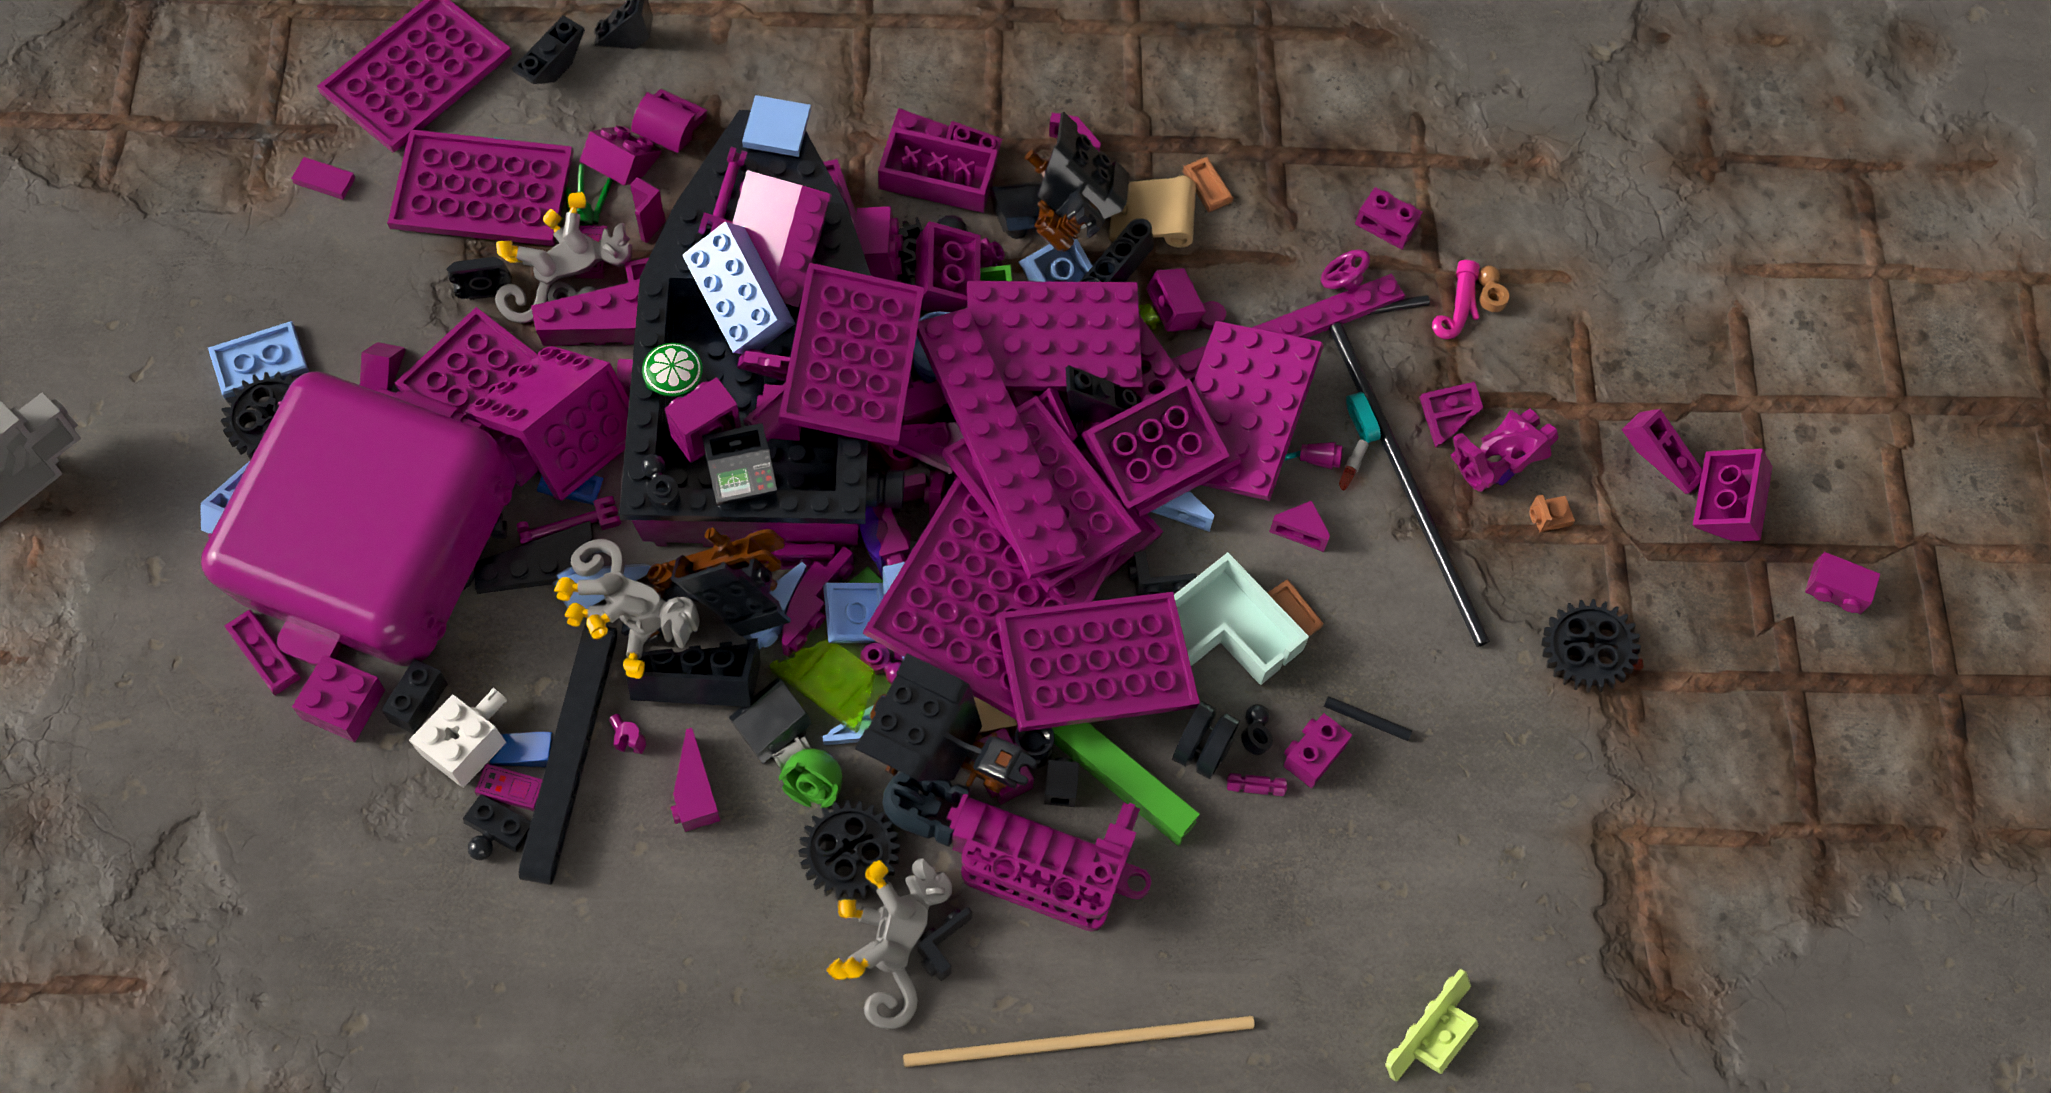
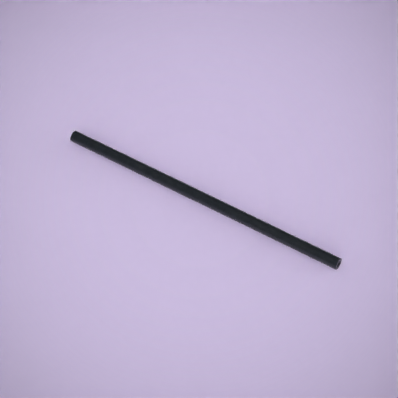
[1329,323,1490,647]

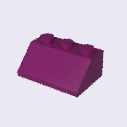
[915,221,981,313]
[1693,449,1773,541]

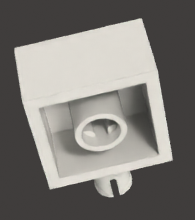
[409,688,507,788]

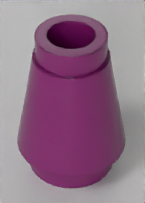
[1300,442,1343,470]

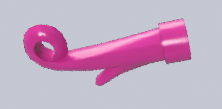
[1432,260,1480,339]

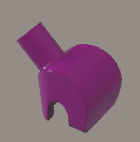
[609,714,646,754]

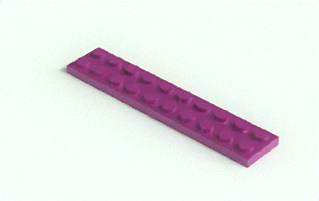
[916,308,1085,580]

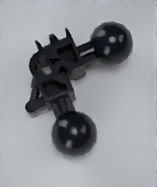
[897,215,968,285]

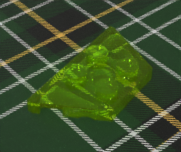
[769,639,875,733]

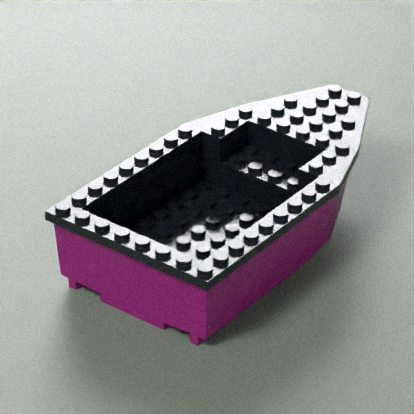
[619,110,871,550]

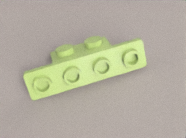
[1386,969,1479,1082]

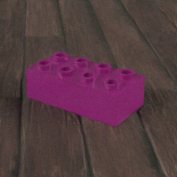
[878,126,998,213]

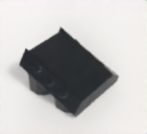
[990,181,1041,239]
[446,257,512,300]
[729,677,812,764]

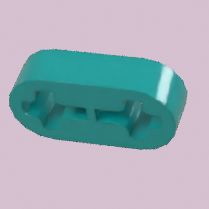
[1346,392,1381,443]

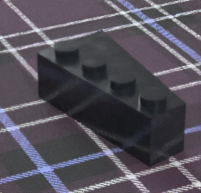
[626,638,761,707]

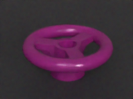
[1321,249,1370,290]

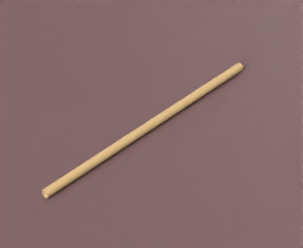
[903,1016,1254,1067]

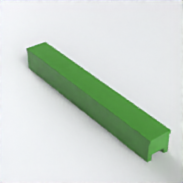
[1052,723,1200,846]

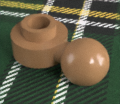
[1478,266,1509,312]

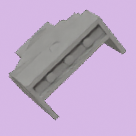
[0,393,81,523]

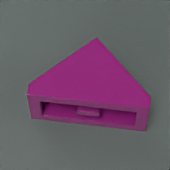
[360,342,406,391]
[1269,501,1330,552]

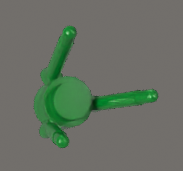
[566,164,613,226]

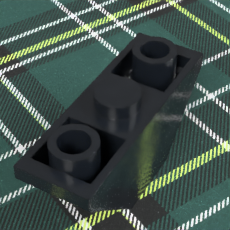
[594,0,653,49]
[512,15,585,84]
[1065,365,1137,423]

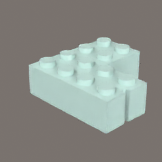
[1174,552,1309,685]

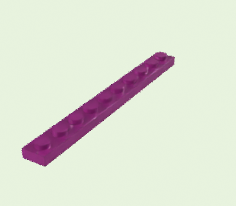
[1143,273,1405,395]

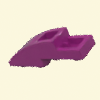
[892,108,1002,156]
[782,546,854,657]

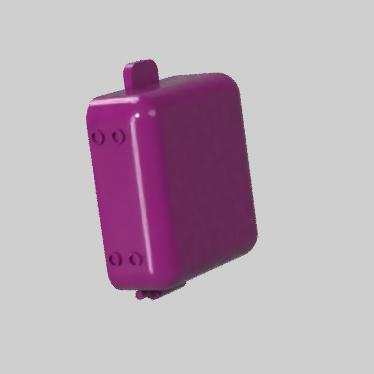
[201,372,516,666]

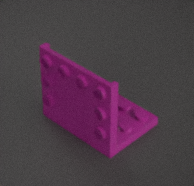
[465,346,629,501]

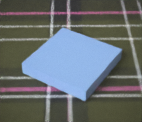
[742,95,811,157]
[823,583,884,643]

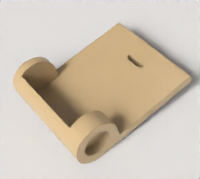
[1109,176,1196,248]

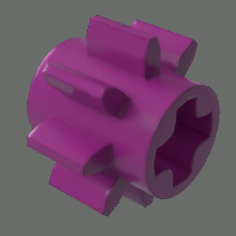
[980,238,1005,268]

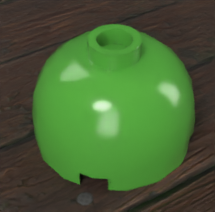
[779,749,843,808]

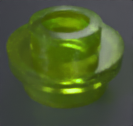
[1138,303,1161,329]

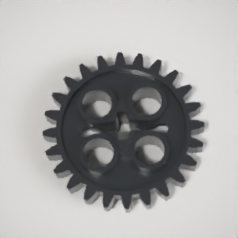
[221,372,294,460]
[1541,599,1641,693]
[798,800,900,901]

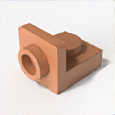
[1530,495,1575,532]

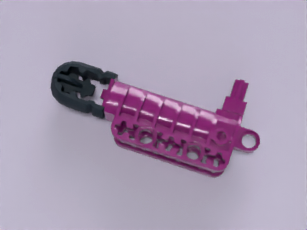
[882,772,1151,932]

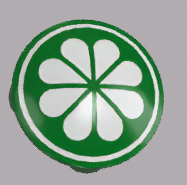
[642,343,703,397]

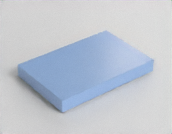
[208,321,309,399]

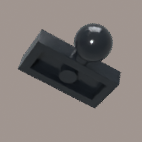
[462,794,531,861]

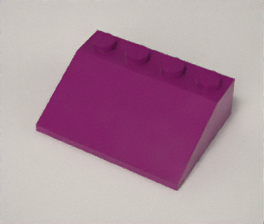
[732,170,832,307]
[1082,378,1230,510]

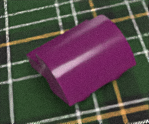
[631,89,707,153]

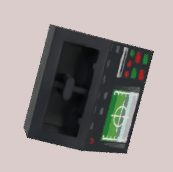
[702,423,777,505]

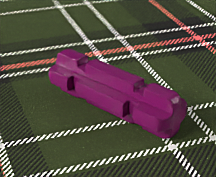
[1227,773,1287,796]

